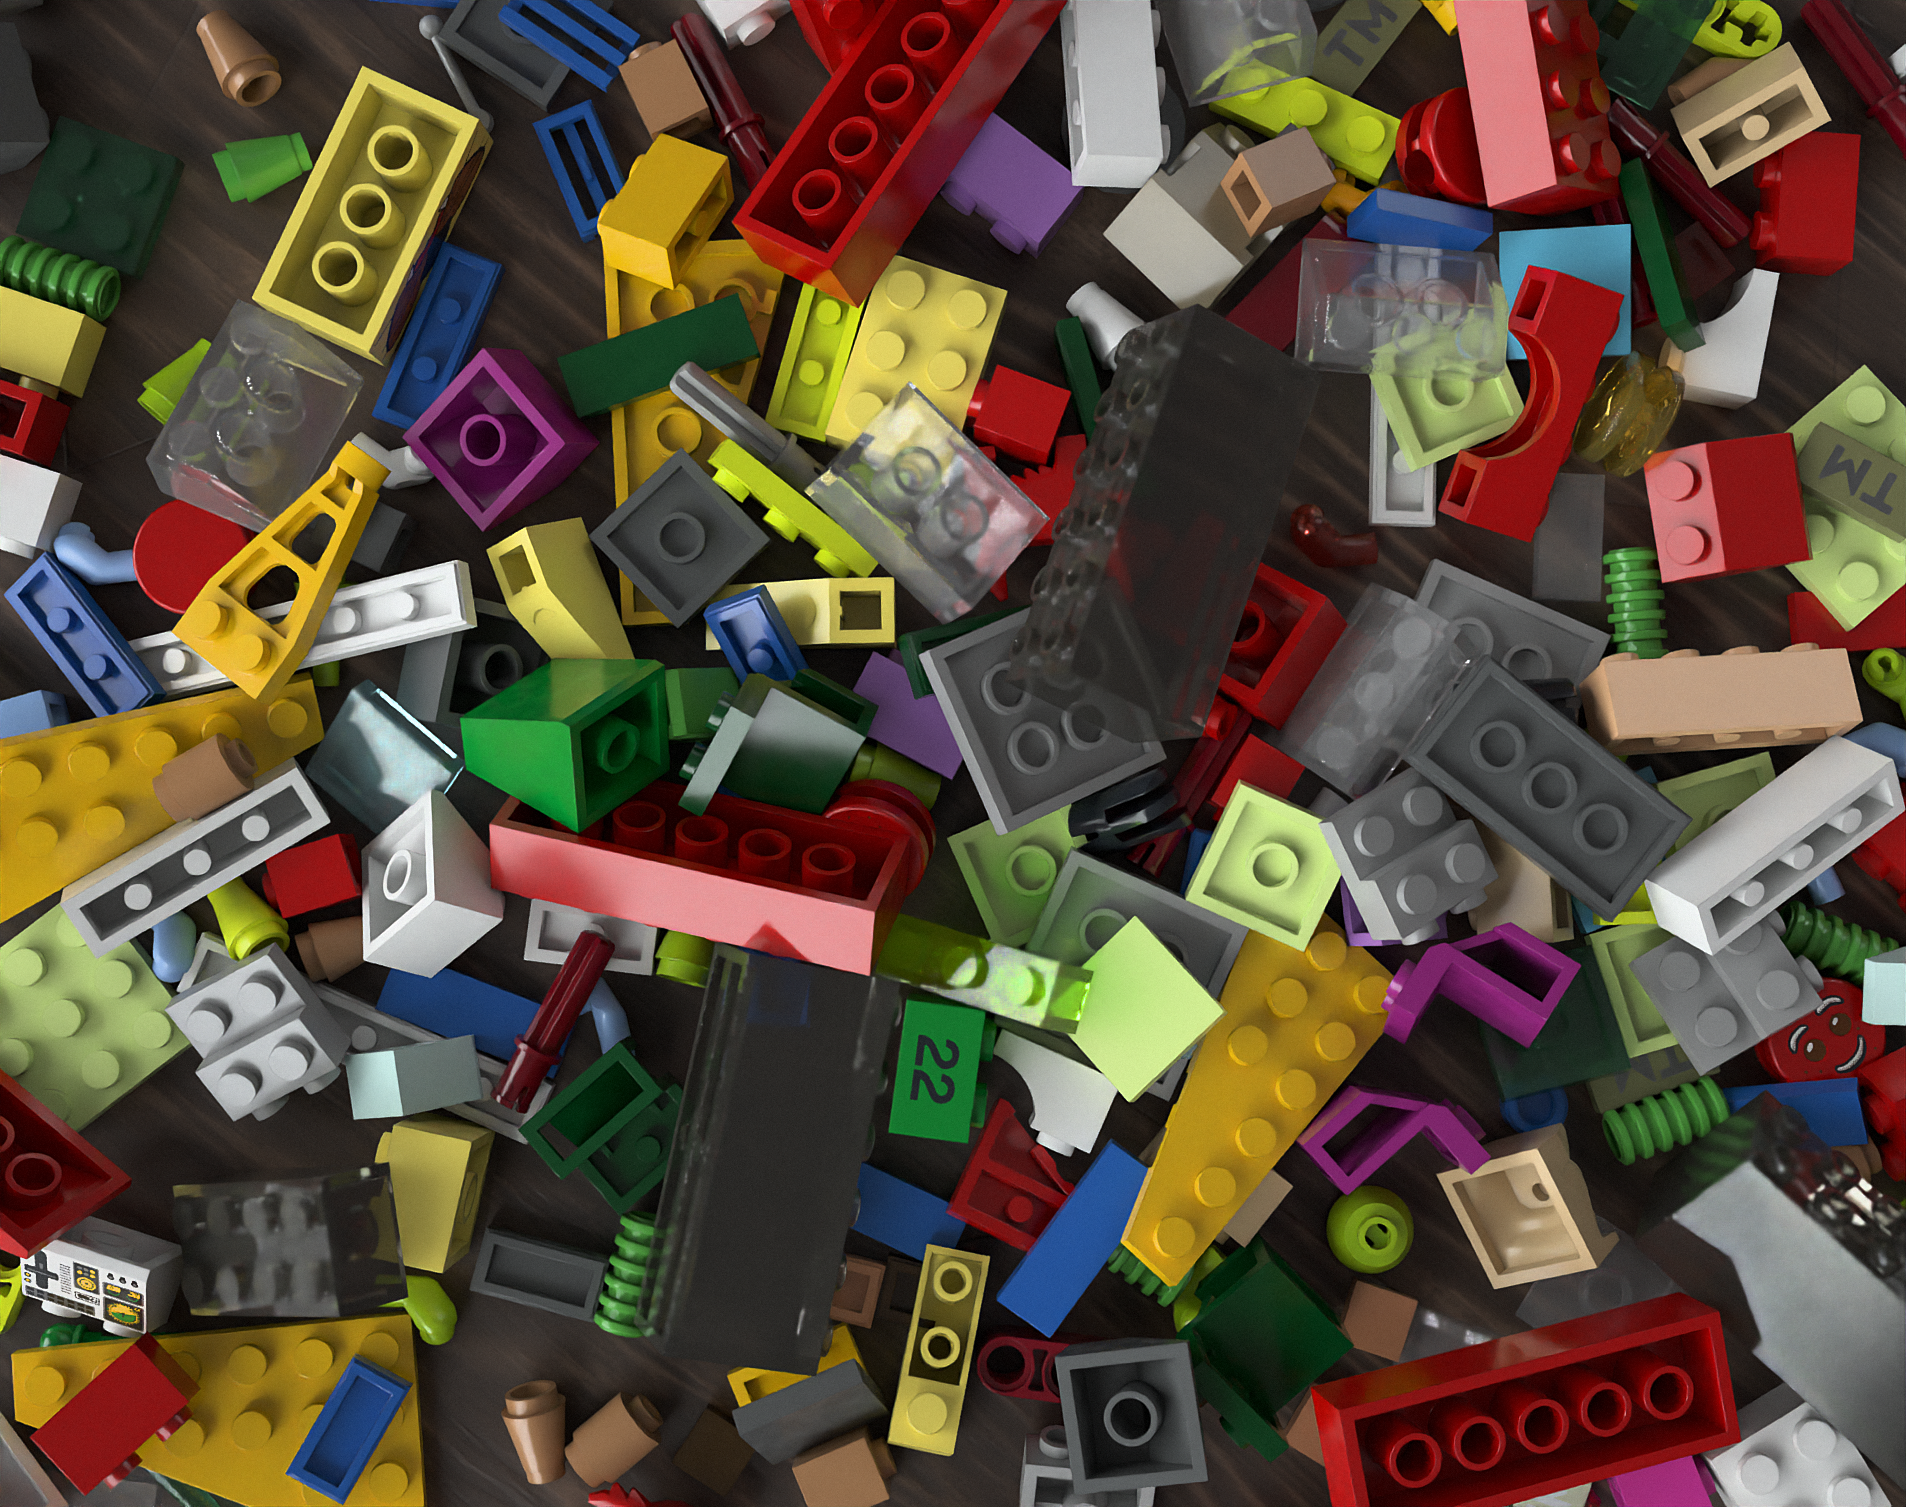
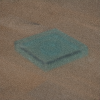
[304,679,465,836]

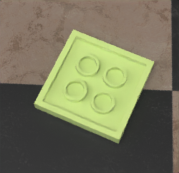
[1784,364,1906,632]
[0,903,192,1133]

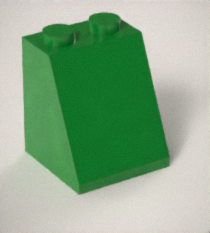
[460,658,670,834]

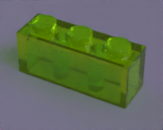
[875,912,1094,1034]

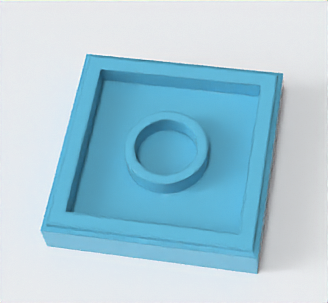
[1499,224,1632,361]

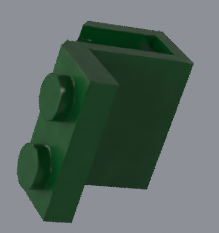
[678,669,879,817]
[518,1036,720,1216]
[1175,1232,1354,1463]

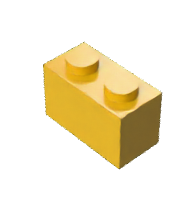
[597,133,734,290]

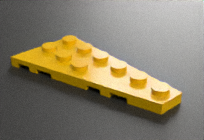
[603,239,786,628]
[0,672,325,924]
[1120,912,1394,1287]

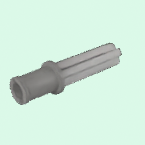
[669,361,838,506]

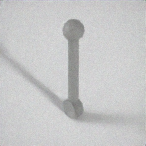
[419,15,494,133]

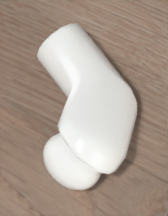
[351,432,435,490]

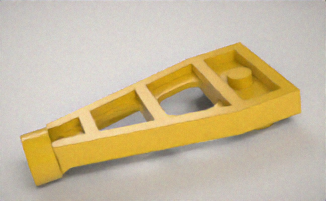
[172,441,392,706]

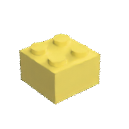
[360,1112,496,1274]

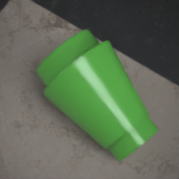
[212,132,314,204]

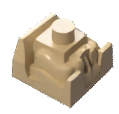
[1436,1123,1620,1289]

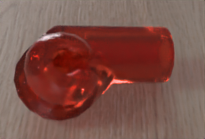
[1289,504,1378,568]

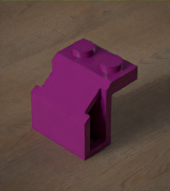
[1381,922,1582,1048]
[1294,1081,1491,1196]

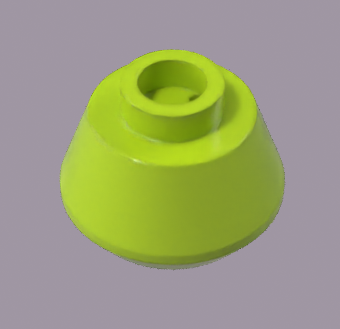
[1326,1185,1414,1274]

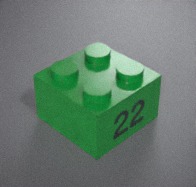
[888,993,997,1144]

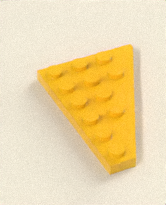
[11,1310,427,1507]

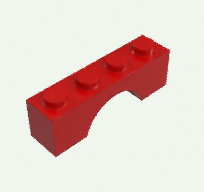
[1438,265,1625,543]

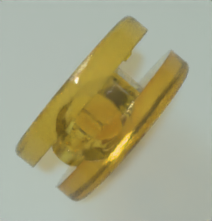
[1573,350,1685,478]

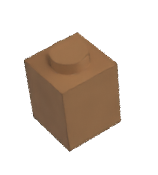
[618,39,714,143]
[1220,126,1337,238]
[792,1424,897,1507]

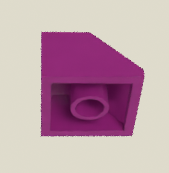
[402,348,600,532]

